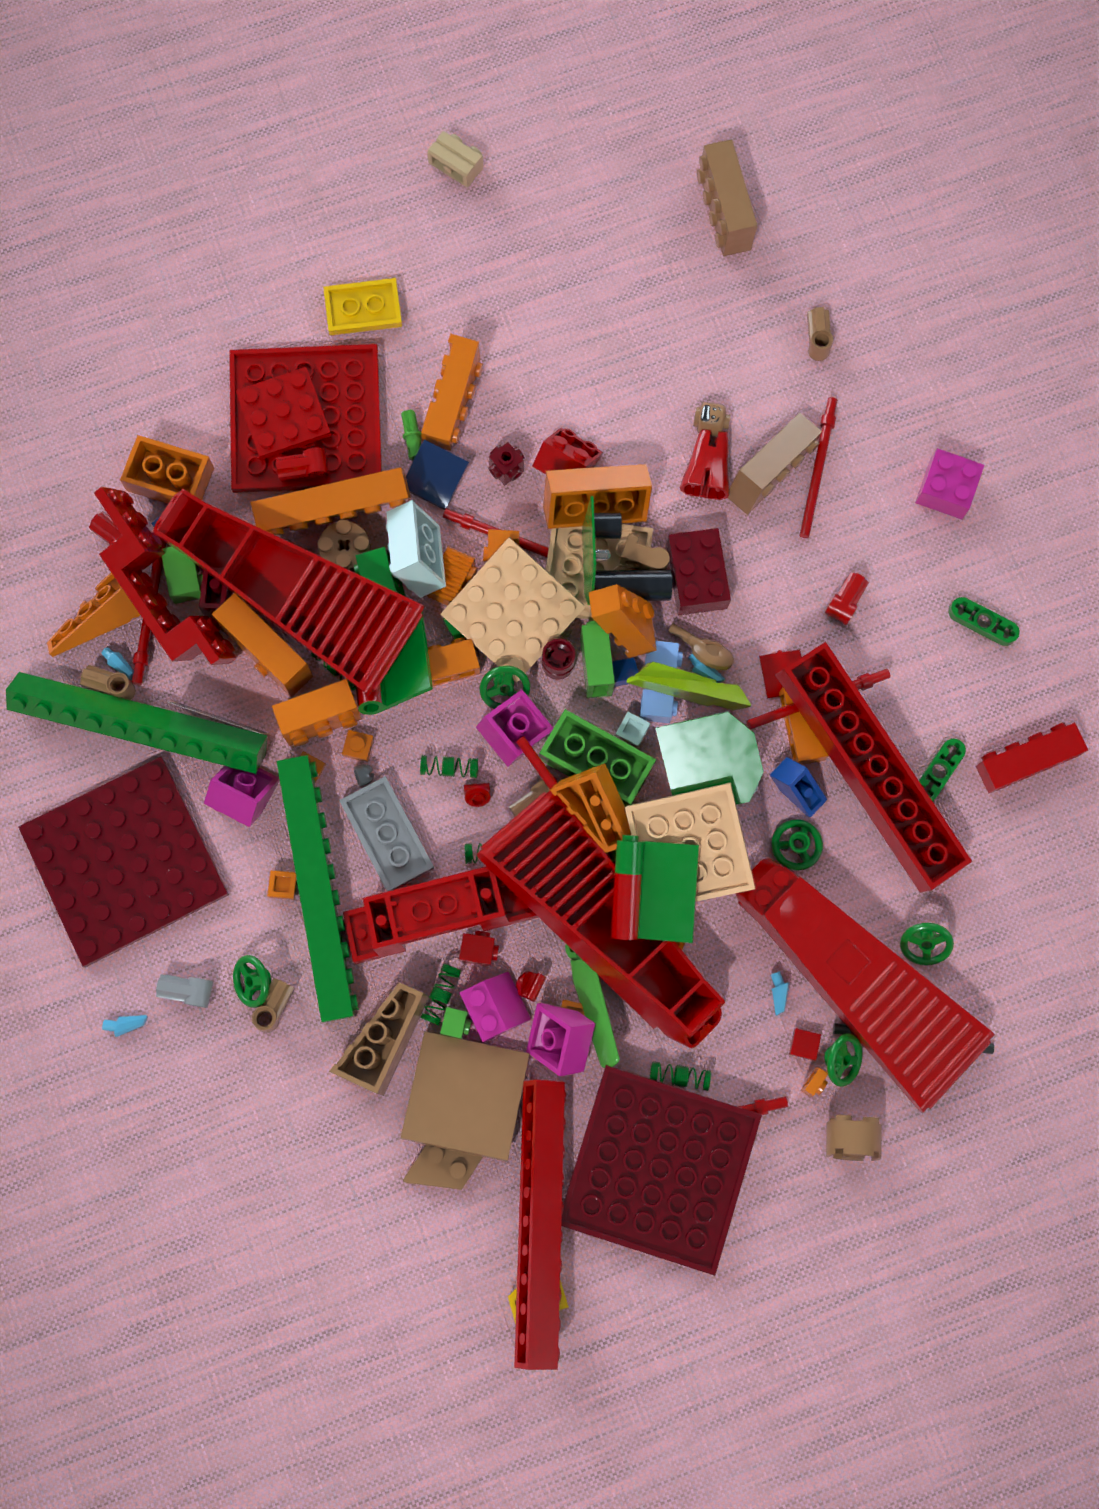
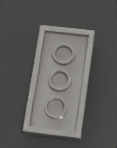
[339,776,434,892]

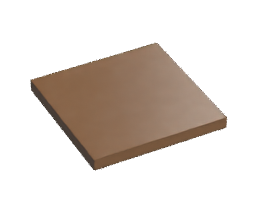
[400,1031,529,1162]

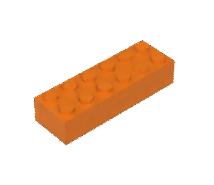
[250,467,411,536]

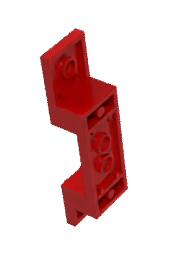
[93,487,237,665]
[343,866,539,964]

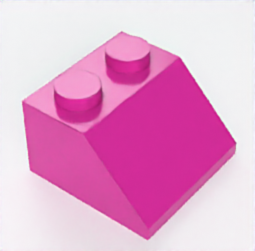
[476,689,553,767]
[204,766,280,827]
[460,972,531,1043]
[526,1003,595,1076]

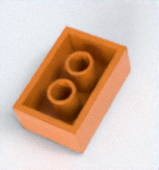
[120,435,214,504]
[272,679,362,747]

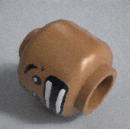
[693,402,730,437]

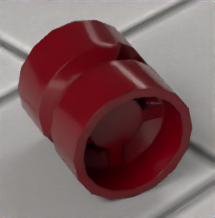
[542,638,576,680]

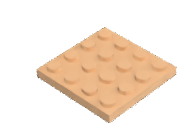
[546,524,653,620]
[440,537,585,683]
[625,782,756,902]

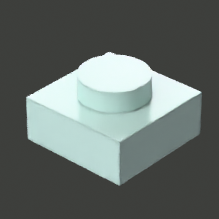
[616,712,651,747]

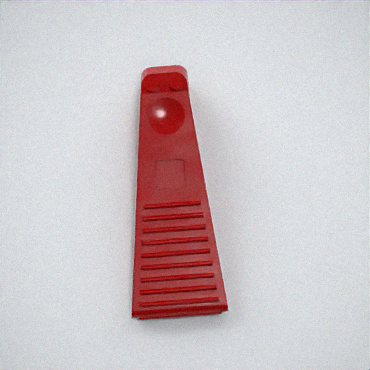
[153,489,425,696]
[477,791,725,1048]
[736,858,995,1113]

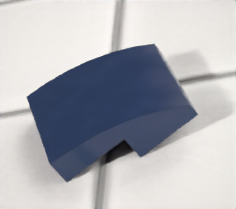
[406,440,469,510]

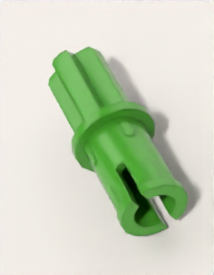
[401,410,421,461]

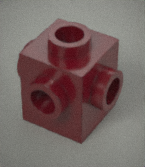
[488,442,525,486]

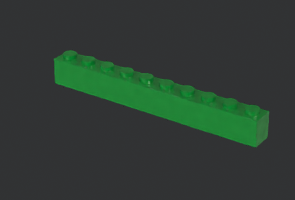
[6,672,268,774]
[276,755,359,1023]

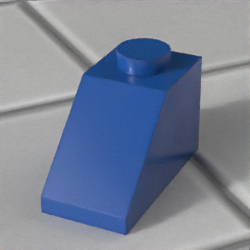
[770,757,827,818]

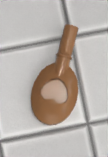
[668,623,734,670]

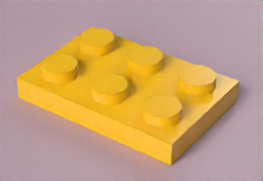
[323,278,402,336]

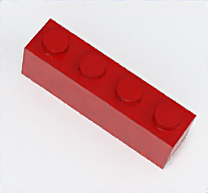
[976,722,1089,794]

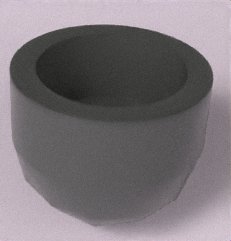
[354,764,374,786]

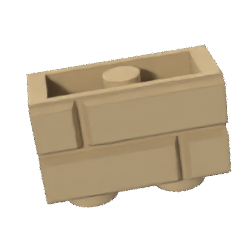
[427,131,484,187]

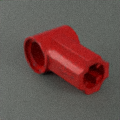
[276,448,328,481]
[89,511,123,546]
[825,572,869,625]

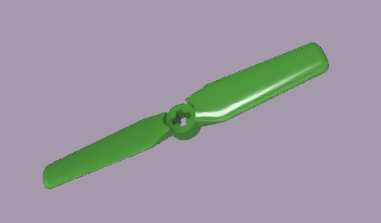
[561,939,620,1068]

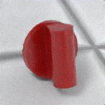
[464,783,491,807]
[516,971,546,1002]

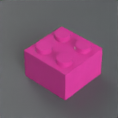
[915,448,985,520]

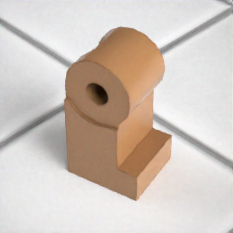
[620,534,670,570]

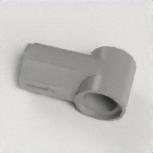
[156,974,213,1008]

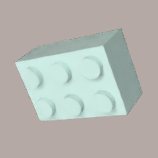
[386,500,446,598]

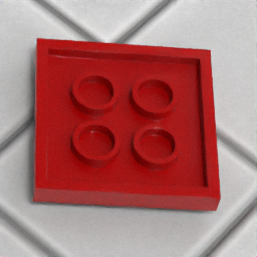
[235,367,331,460]

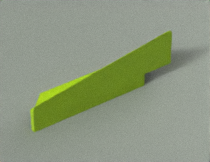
[627,662,751,711]

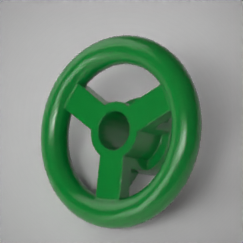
[479,665,531,709]
[771,819,823,871]
[900,923,954,965]
[233,955,271,1008]
[824,1033,863,1087]

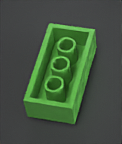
[539,709,656,807]

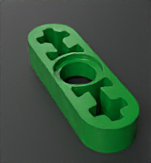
[948,597,1020,646]
[919,739,966,801]

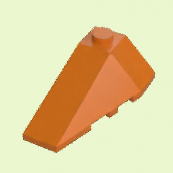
[47,573,140,657]

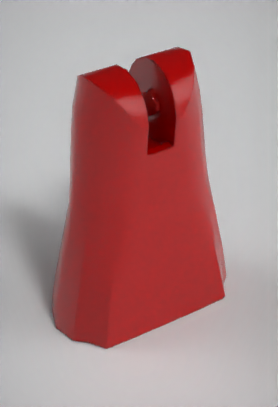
[680,429,730,501]

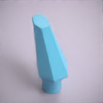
[101,647,134,680]
[688,654,725,683]
[770,971,790,1016]
[102,1015,147,1037]

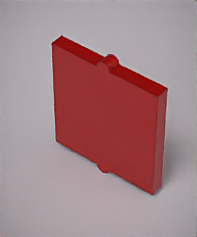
[759,649,802,699]

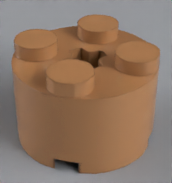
[318,519,371,573]
[826,1115,882,1161]

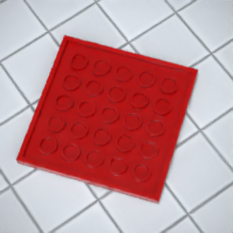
[229,344,382,493]

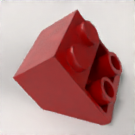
[532,427,603,474]

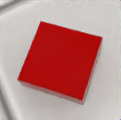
[789,1028,822,1061]

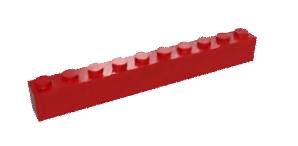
[514,1079,566,1370]

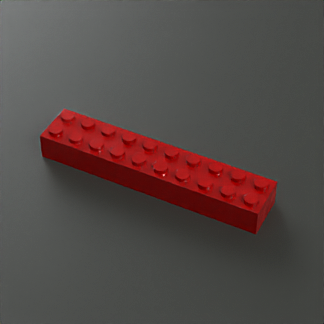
[775,641,973,892]

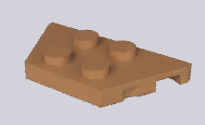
[403,1145,483,1190]

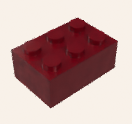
[666,528,731,616]

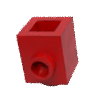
[459,931,499,967]

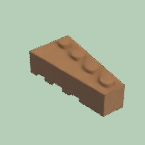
[728,413,822,515]
[329,982,429,1096]

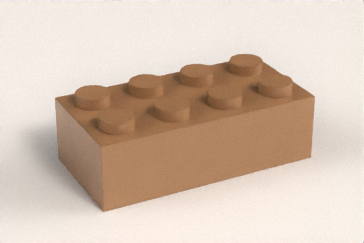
[697,139,757,256]

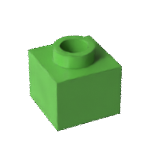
[440,1007,472,1039]

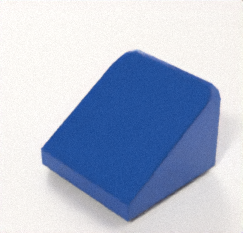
[612,657,638,687]

